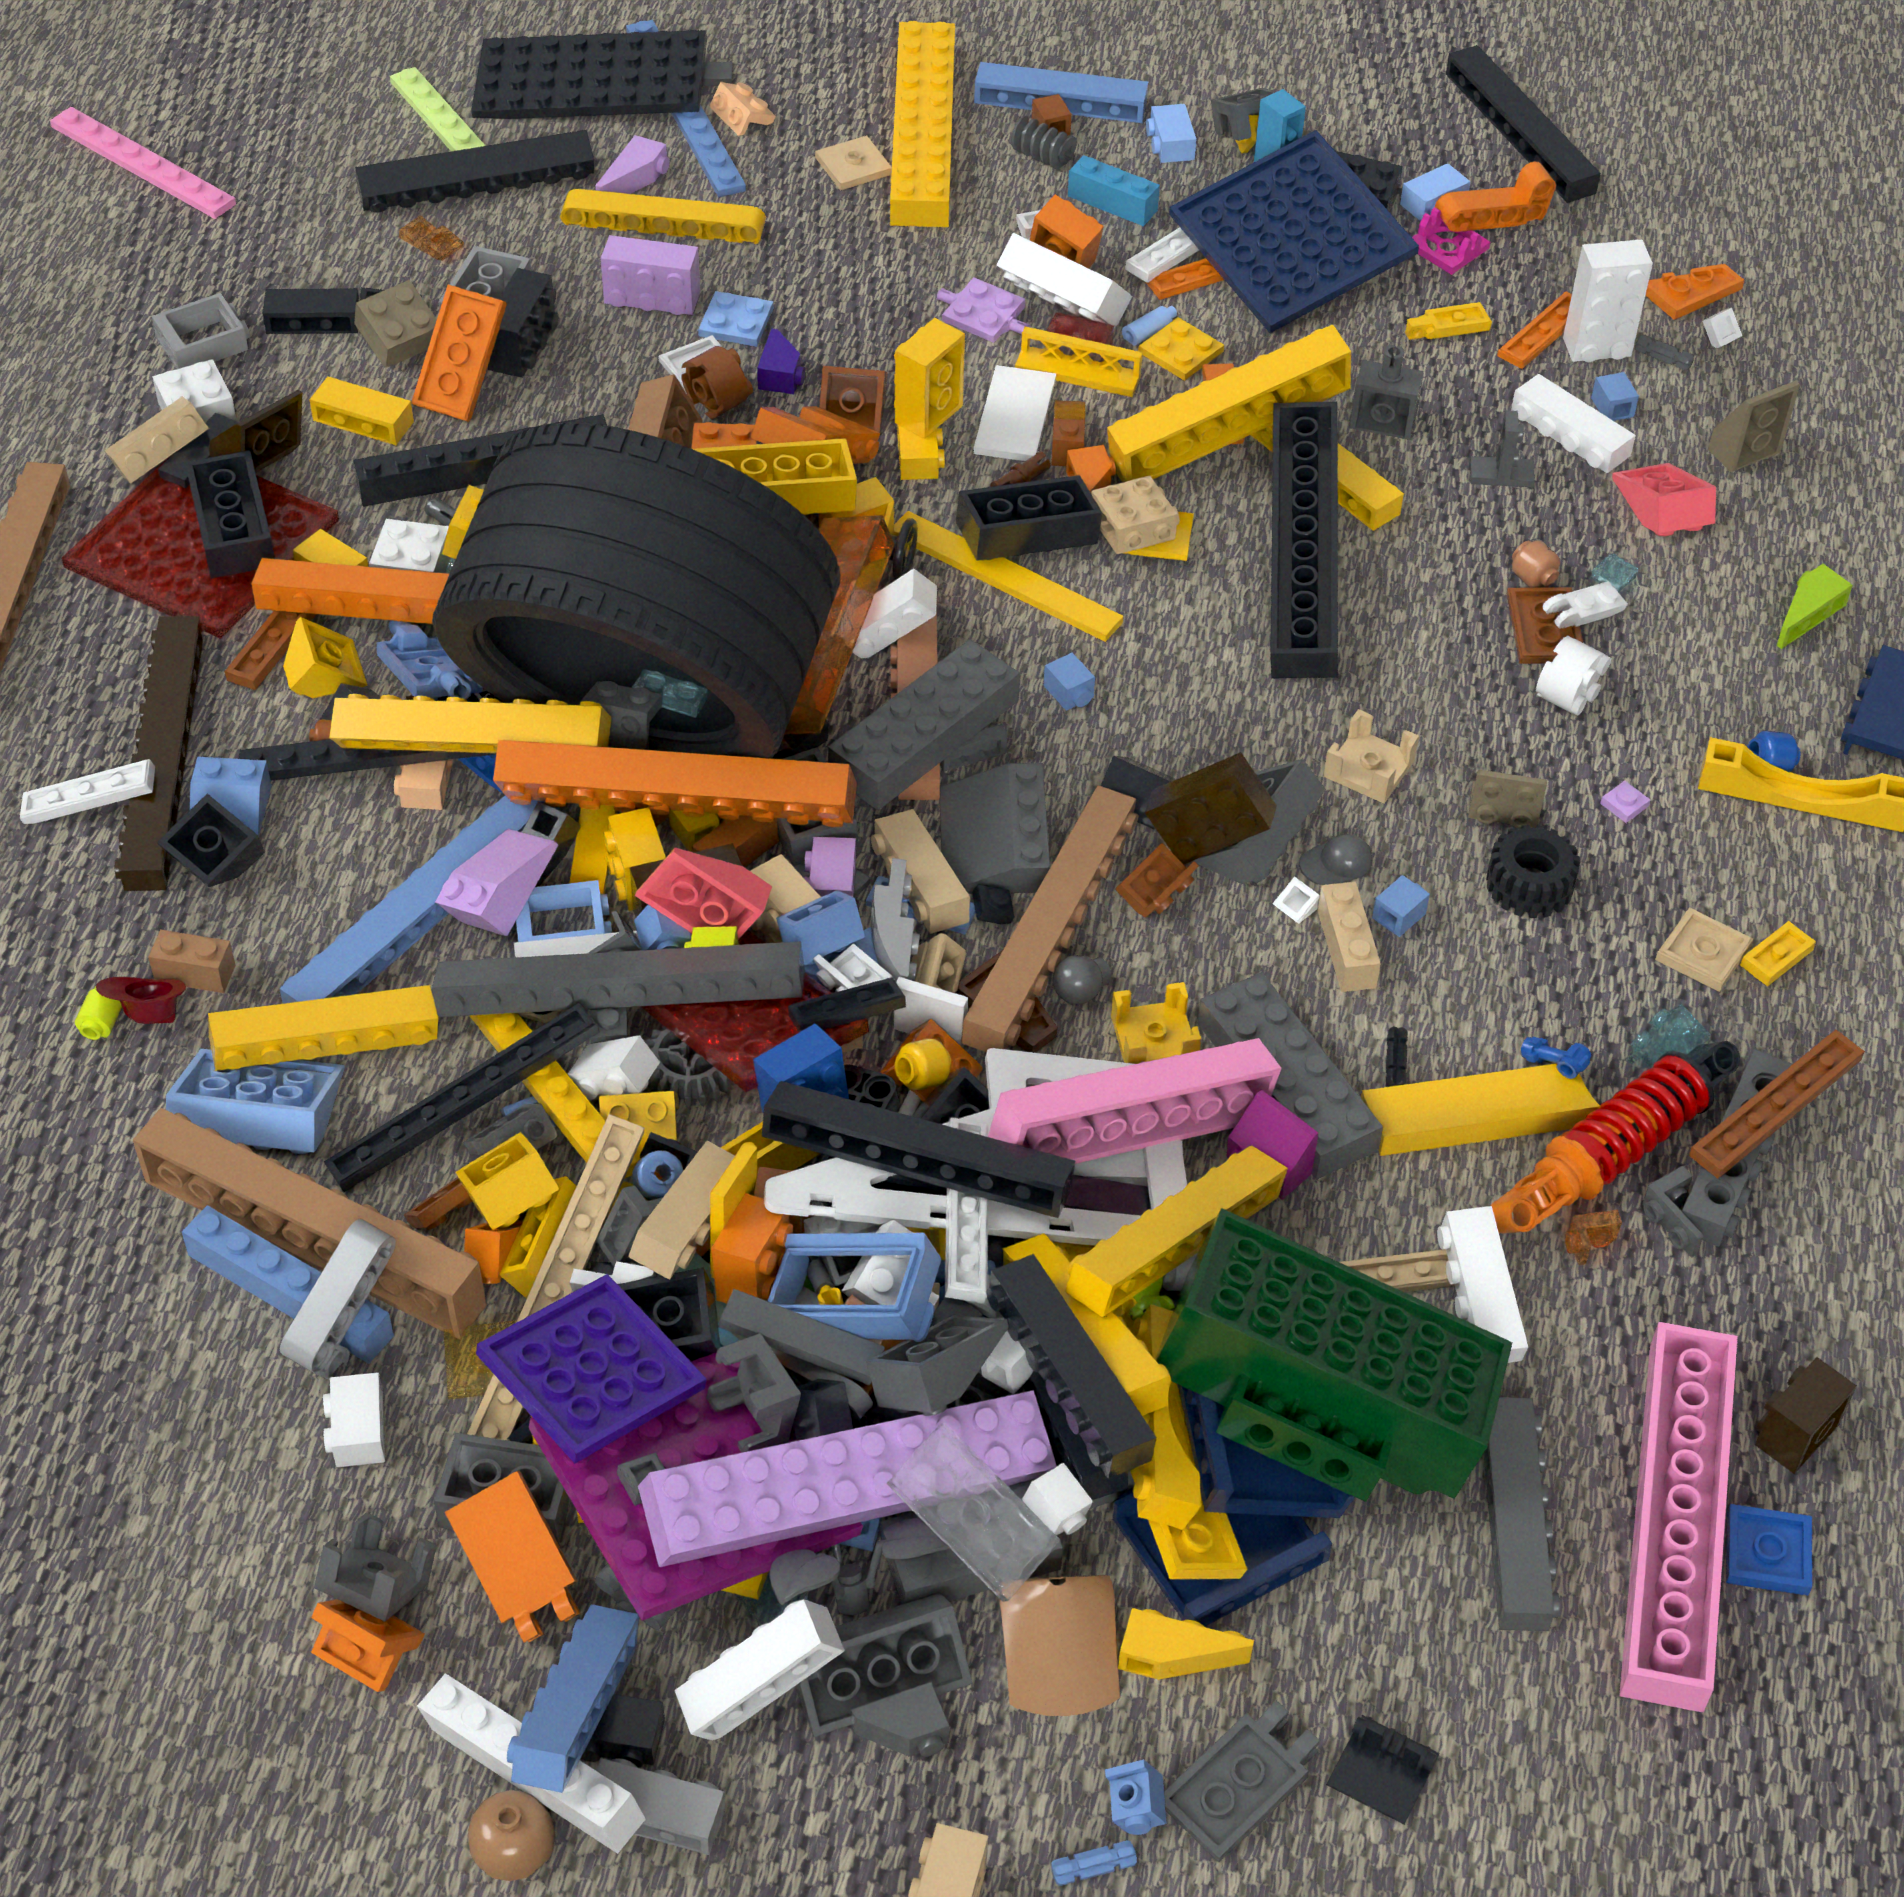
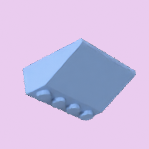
[166,1049,345,1154]

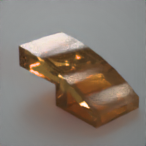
[399,215,464,261]

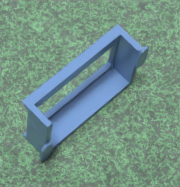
[768,1233,942,1342]

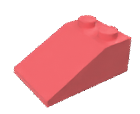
[1612,463,1716,536]
[635,848,772,939]

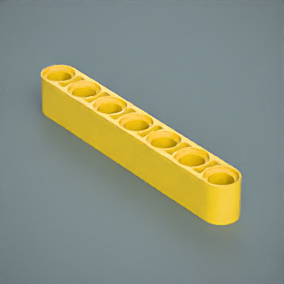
[560,189,766,244]

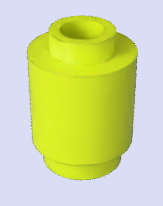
[75,986,122,1040]

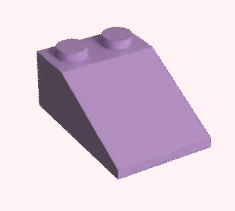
[435,829,558,936]

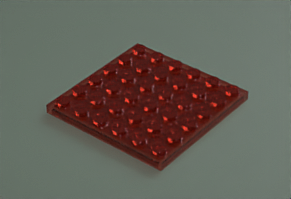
[61,454,339,639]

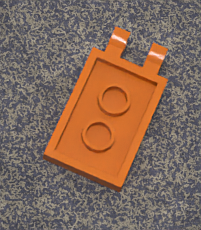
[445,1471,581,1643]

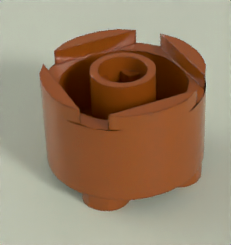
[681,346,753,419]

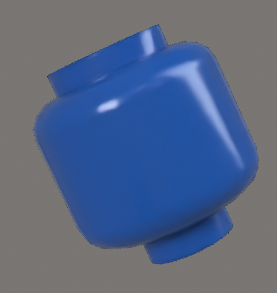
[1747,730,1801,772]

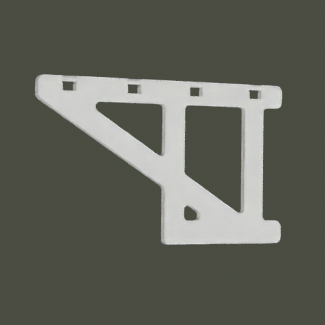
[764,1048,1198,1255]

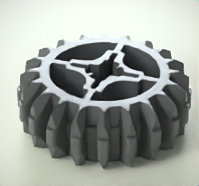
[645,1015,741,1108]

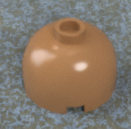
[467,1790,556,1881]

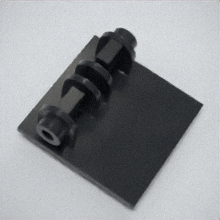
[1326,1715,1440,1825]

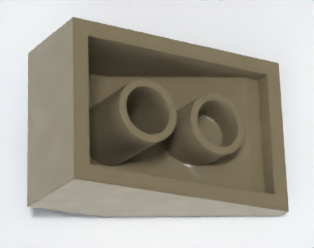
[1708,381,1800,472]

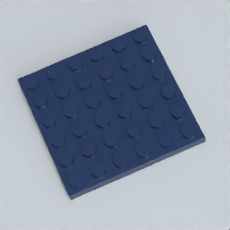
[1169,130,1419,333]

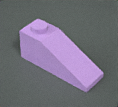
[595,135,670,194]

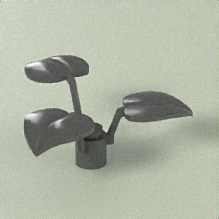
[770,1518,957,1615]

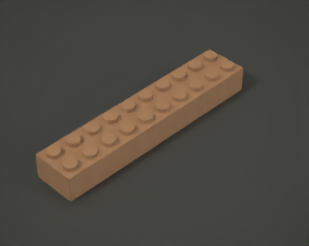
[133,1108,487,1340]

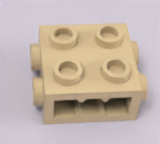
[1091,476,1180,554]

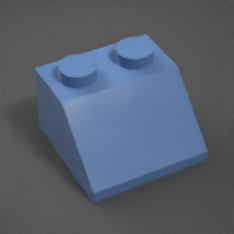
[190,757,272,836]

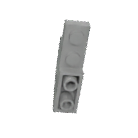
[871,858,920,982]

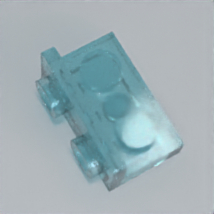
[1625,1004,1711,1068]

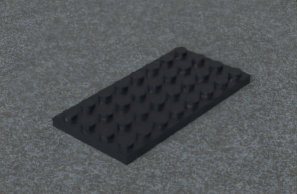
[471,30,707,119]

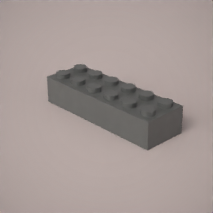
[828,639,1020,811]
[1197,972,1383,1180]

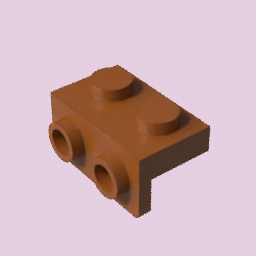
[1115,843,1199,918]

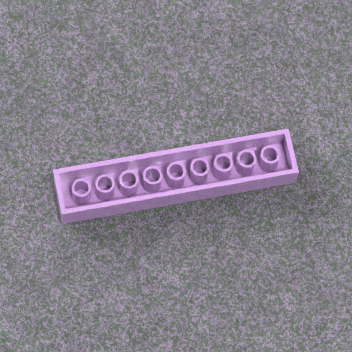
[638,1390,1057,1567]

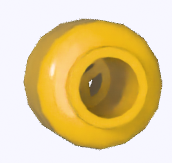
[895,1039,951,1090]

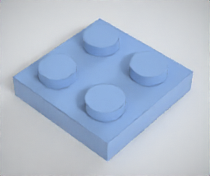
[698,291,774,347]

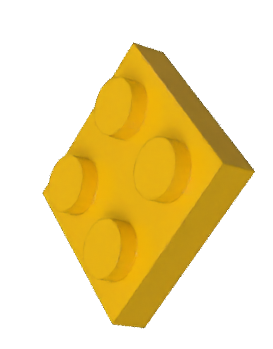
[1138,317,1224,381]

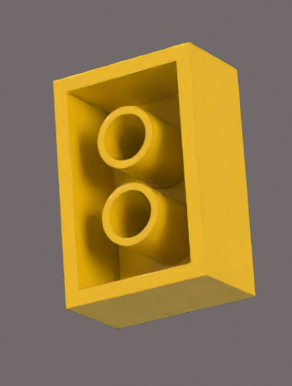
[894,318,965,439]

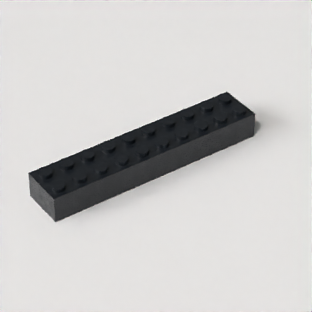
[1270,401,1338,679]

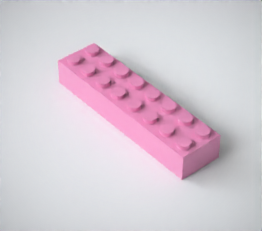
[988,1038,1282,1164]

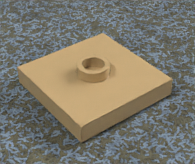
[815,135,892,191]
[1655,907,1753,992]

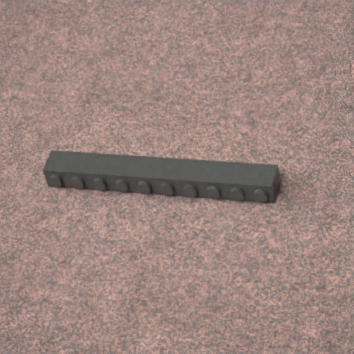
[432,941,805,1017]

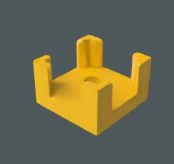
[1111,982,1201,1064]

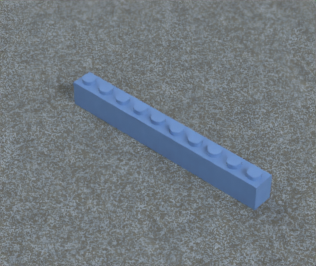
[279,796,560,1004]

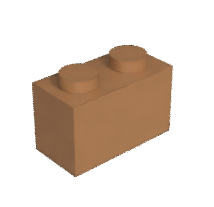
[148,929,236,993]

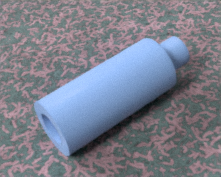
[1122,306,1177,346]

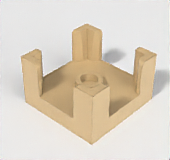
[1323,709,1419,804]

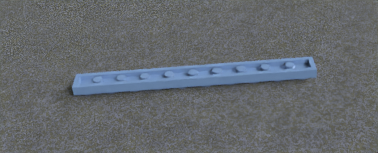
[626,20,746,198]

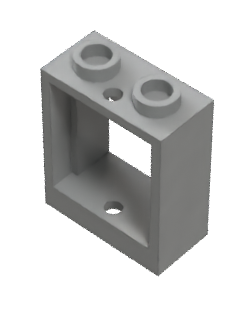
[152,293,250,369]

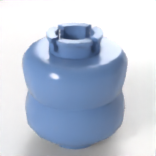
[632,1151,684,1200]

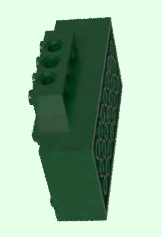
[1155,1208,1513,1502]

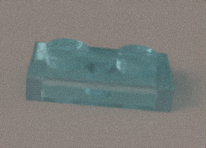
[632,669,708,718]

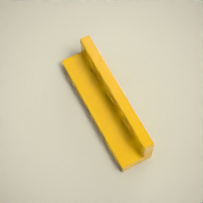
[1015,326,1143,397]

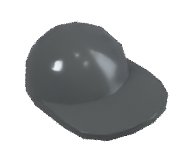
[1299,834,1373,885]

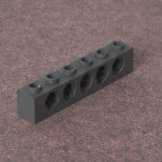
[1682,1049,1792,1247]

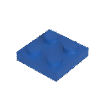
[1726,1504,1812,1596]

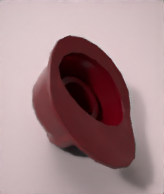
[96,976,186,1024]

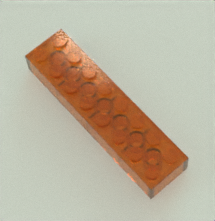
[784,515,895,734]

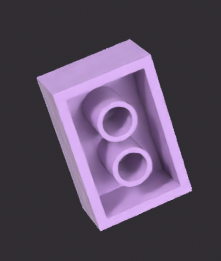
[601,235,700,315]

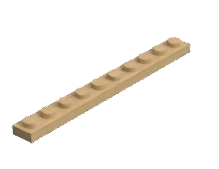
[467,1114,645,1441]

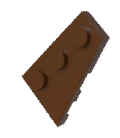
[955,949,1058,1053]

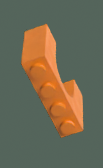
[751,406,880,464]

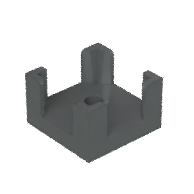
[1211,88,1277,141]
[706,1333,801,1453]
[314,1512,437,1622]

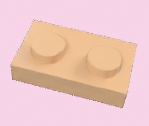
[710,82,776,136]

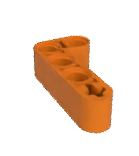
[1435,161,1556,232]

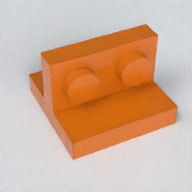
[311,1599,425,1692]

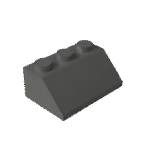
[434,1433,569,1544]

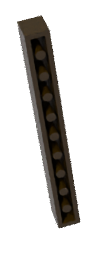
[114,616,204,891]

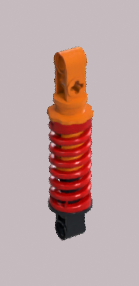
[1490,1041,1740,1234]

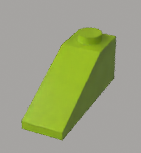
[1777,564,1853,649]

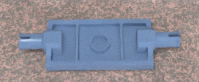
[377,620,483,701]

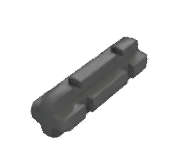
[1635,334,1694,370]

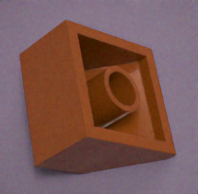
[819,366,888,433]

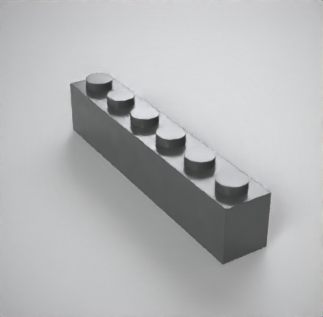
[1483,1397,1560,1631]

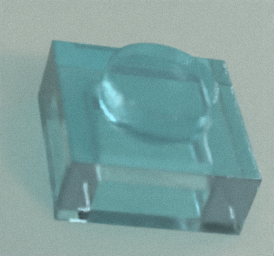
[1591,553,1638,593]

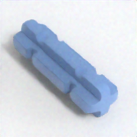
[1051,1840,1137,1886]

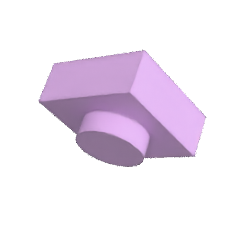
[1600,781,1650,823]

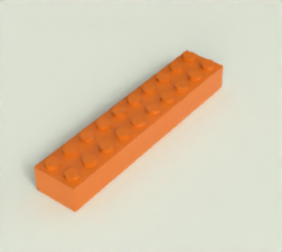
[493,740,857,827]

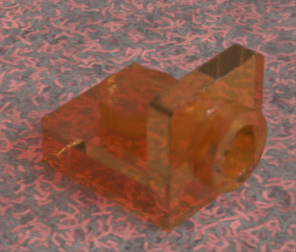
[1565,1210,1622,1265]

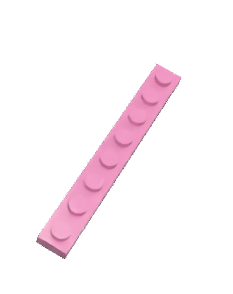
[50,107,236,219]

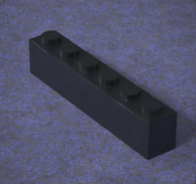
[986,1254,1157,1479]

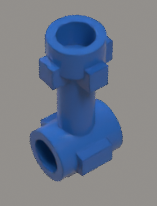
[1521,1037,1591,1079]

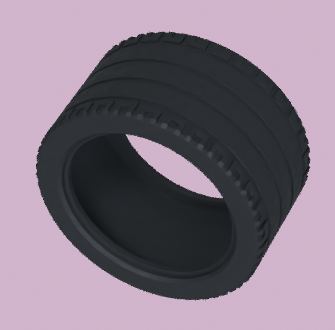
[432,422,841,759]

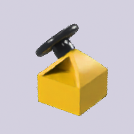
[819,477,918,580]

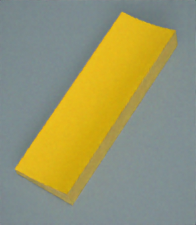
[1361,1064,1600,1156]

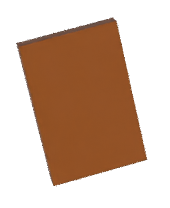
[1506,587,1583,664]

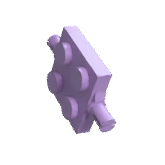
[937,277,1031,343]

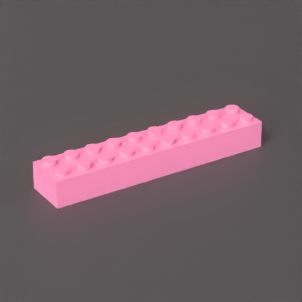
[1619,1322,1738,1713]

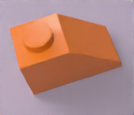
[1066,445,1116,493]
[464,1220,523,1284]

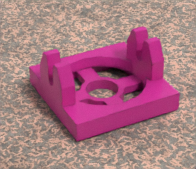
[1412,207,1491,275]

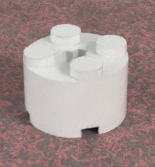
[1536,636,1611,716]

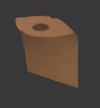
[999,1575,1120,1716]

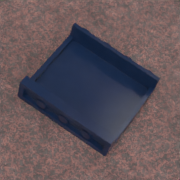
[1840,645,1904,760]
[1178,1384,1355,1518]
[1113,1489,1332,1627]

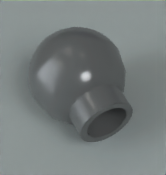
[1053,955,1111,1005]

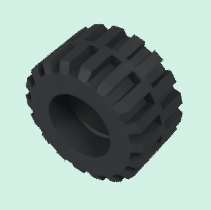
[1486,825,1580,918]

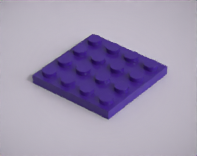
[476,1274,707,1464]

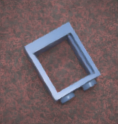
[516,880,612,942]

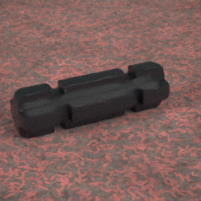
[1385,1026,1408,1087]

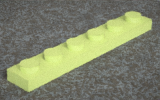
[390,67,485,151]

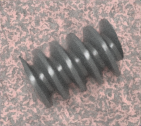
[1011,115,1077,170]

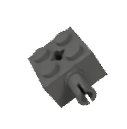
[1349,345,1424,440]

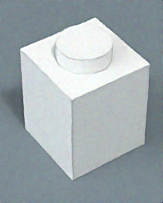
[1022,1463,1093,1539]

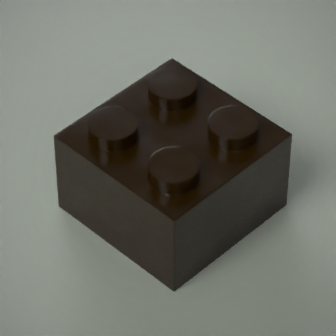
[1755,1357,1857,1474]

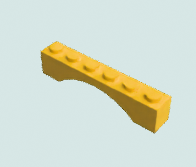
[1698,737,1904,832]
[1131,1304,1201,1530]

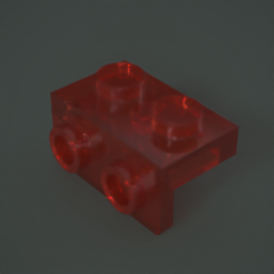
[1046,312,1115,345]

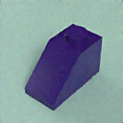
[757,328,805,395]

